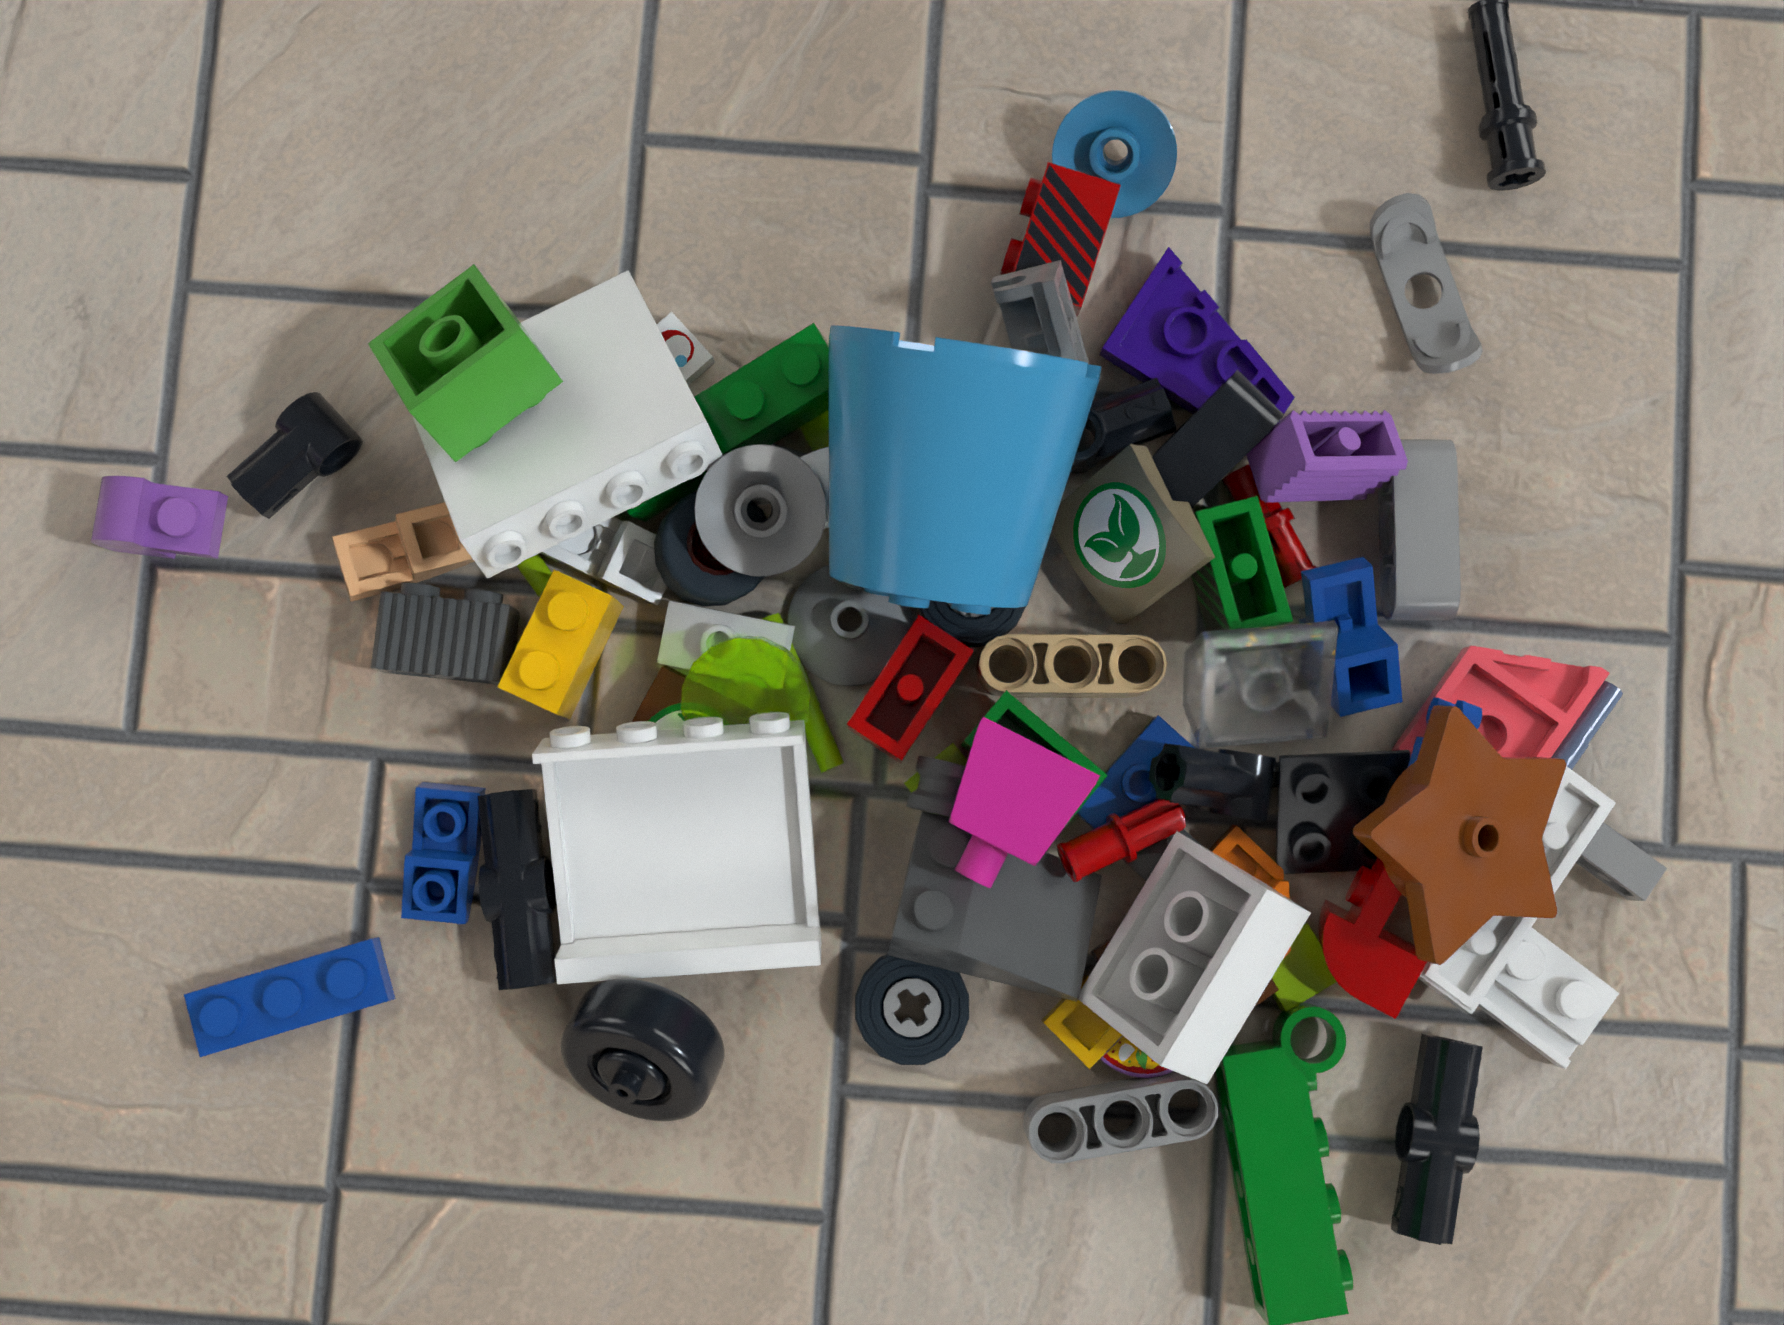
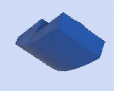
[401,782,486,924]

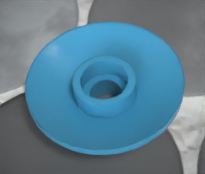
[1052,90,1177,218]

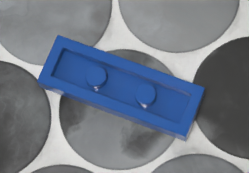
[184,937,396,1057]

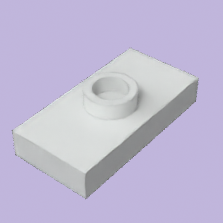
[657,601,795,689]

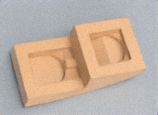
[332,502,475,602]

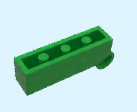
[627,323,829,522]
[1214,1003,1353,1325]

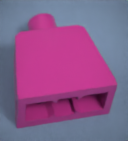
[949,717,1100,889]

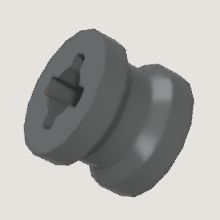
[906,756,965,818]

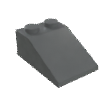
[887,811,1102,1002]

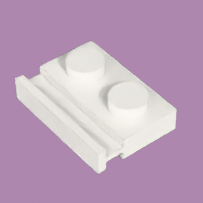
[1478,927,1619,1069]

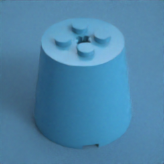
[829,325,1101,615]

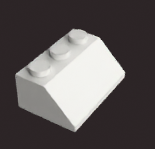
[1078,831,1311,1084]

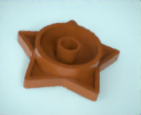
[1353,705,1566,965]

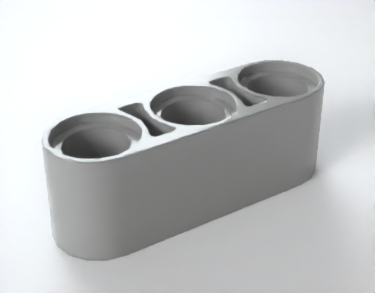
[1378,439,1461,620]
[1023,1071,1218,1163]

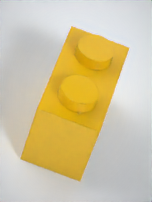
[497,569,624,719]

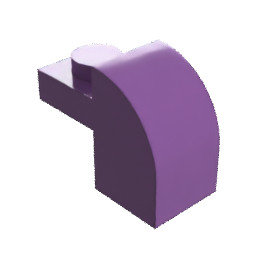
[91,476,228,559]

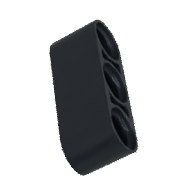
[1152,370,1284,508]

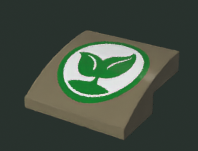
[1052,444,1215,625]

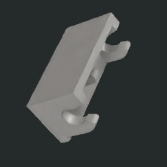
[991,260,1089,364]

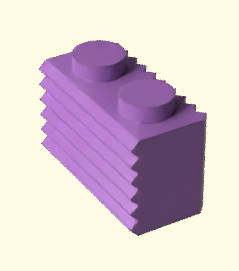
[1246,410,1408,503]

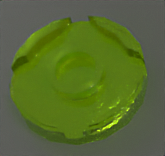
[681,636,811,725]

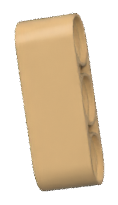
[976,634,1167,698]

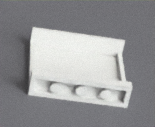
[413,270,723,579]
[532,712,822,984]

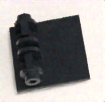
[1272,750,1411,874]

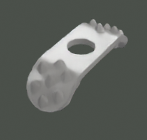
[1370,193,1483,374]

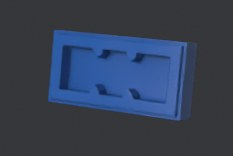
[1076,715,1195,829]

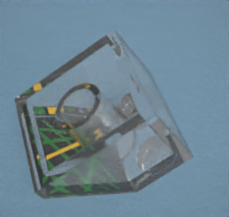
[1182,621,1338,749]

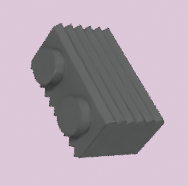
[371,583,520,685]

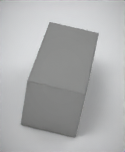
[1576,822,1667,901]

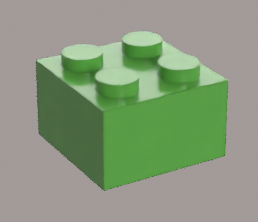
[368,264,563,462]

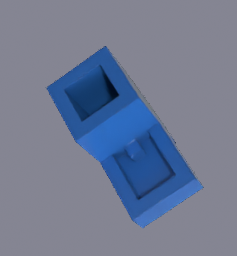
[1299,557,1403,717]

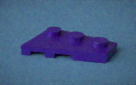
[1099,247,1295,427]

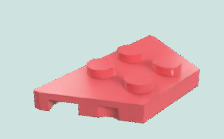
[1392,645,1610,758]

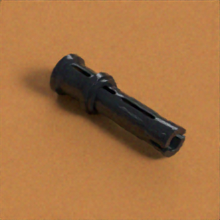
[1467,0,1546,191]

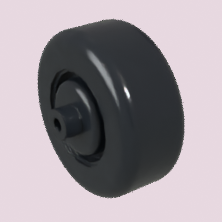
[561,979,725,1122]

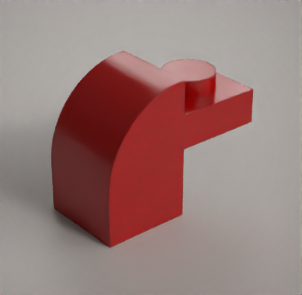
[1318,858,1427,1019]

